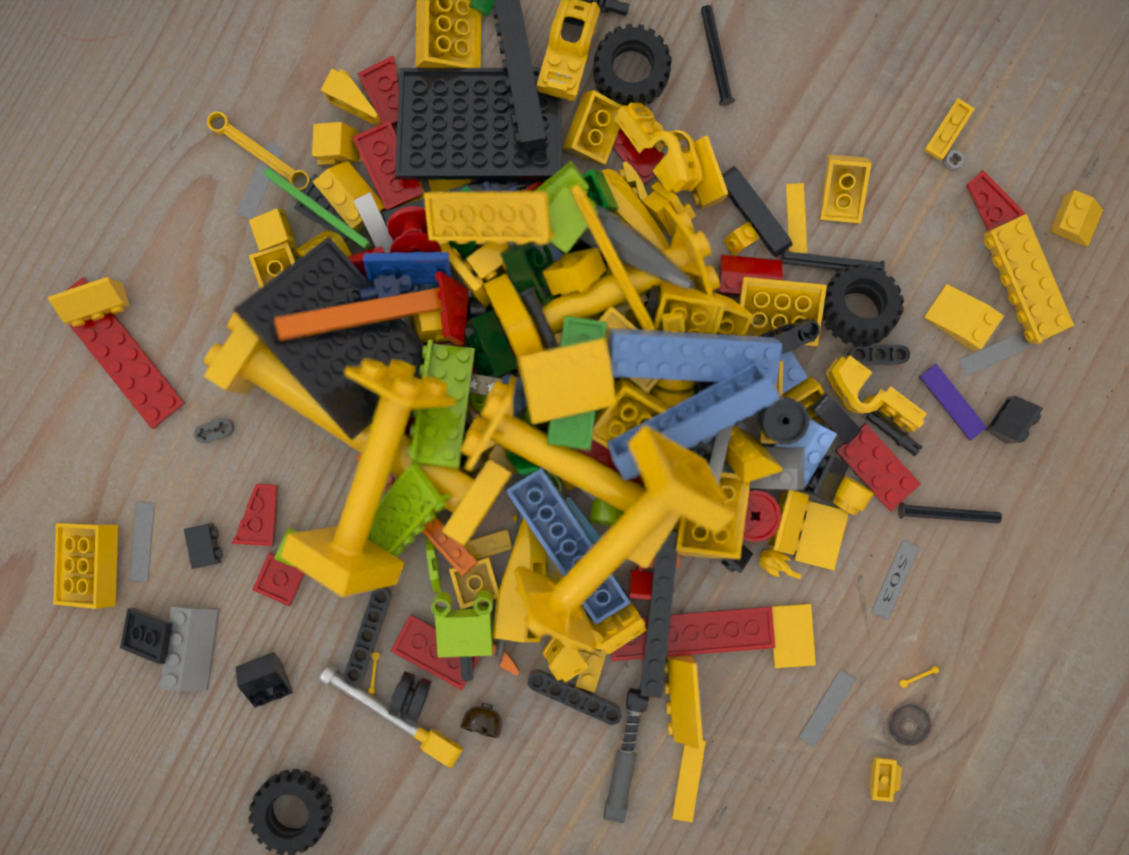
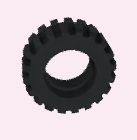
[593,24,672,106]
[822,264,904,347]
[248,769,333,855]

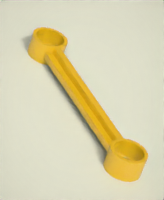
[207,111,311,192]

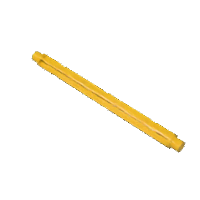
[570,184,655,331]

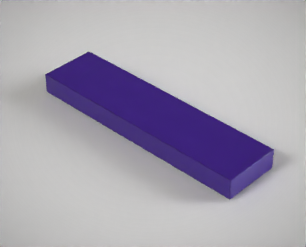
[919,364,987,440]

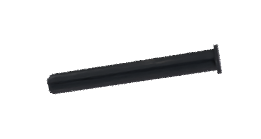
[701,5,735,106]
[782,251,885,271]
[898,502,1002,523]

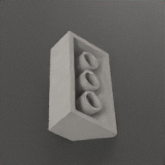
[722,447,805,490]
[160,604,219,692]

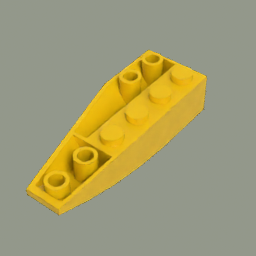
[492,517,546,643]

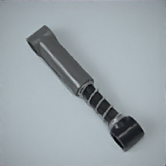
[603,687,649,823]

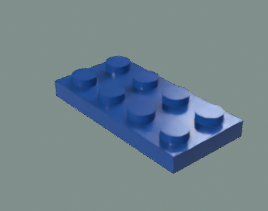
[363,252,452,285]

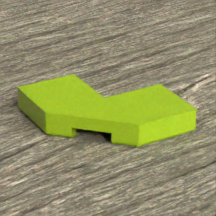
[426,537,442,593]

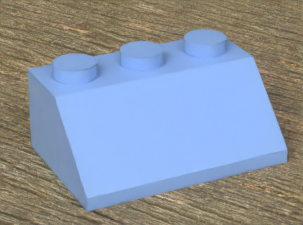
[773,417,837,487]

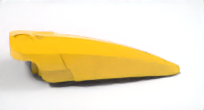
[601,169,670,250]

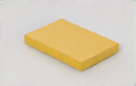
[794,502,849,571]
[771,603,816,668]

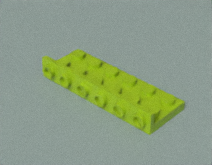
[408,339,475,469]
[367,463,451,557]

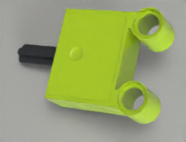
[431,590,494,682]

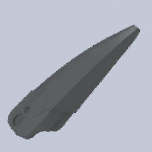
[579,205,694,289]

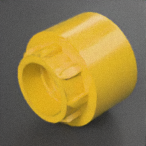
[833,476,875,515]

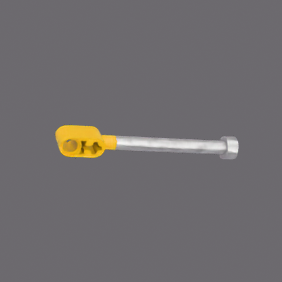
[318,663,463,768]

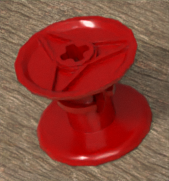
[387,206,441,253]
[743,489,781,542]

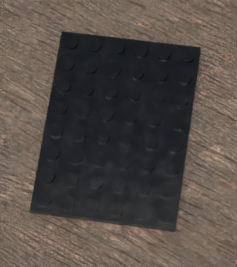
[395,68,562,180]
[233,237,426,441]

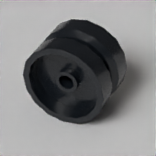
[758,396,810,444]
[388,671,432,724]

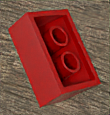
[717,255,783,297]

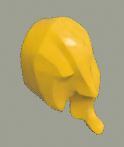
[759,549,801,579]

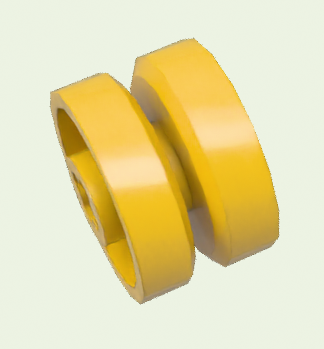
[650,379,696,407]

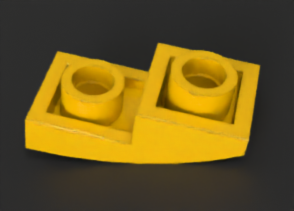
[619,162,647,203]

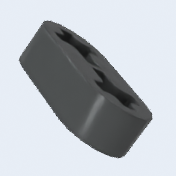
[194,419,234,443]

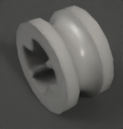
[943,150,965,170]

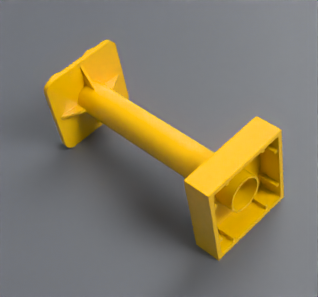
[483,204,720,360]
[281,359,457,597]
[460,375,681,568]
[514,425,735,652]

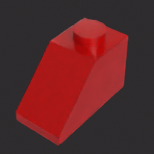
[628,566,652,600]

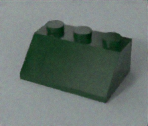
[500,241,558,310]
[464,310,518,378]

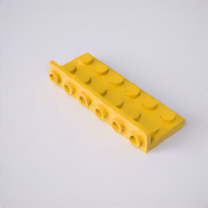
[424,191,555,245]
[983,214,1074,344]

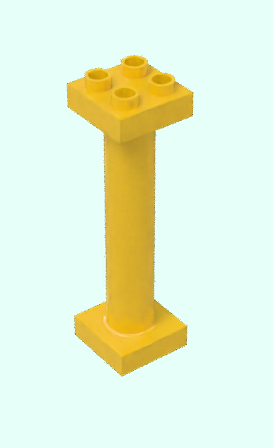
[204,312,514,546]

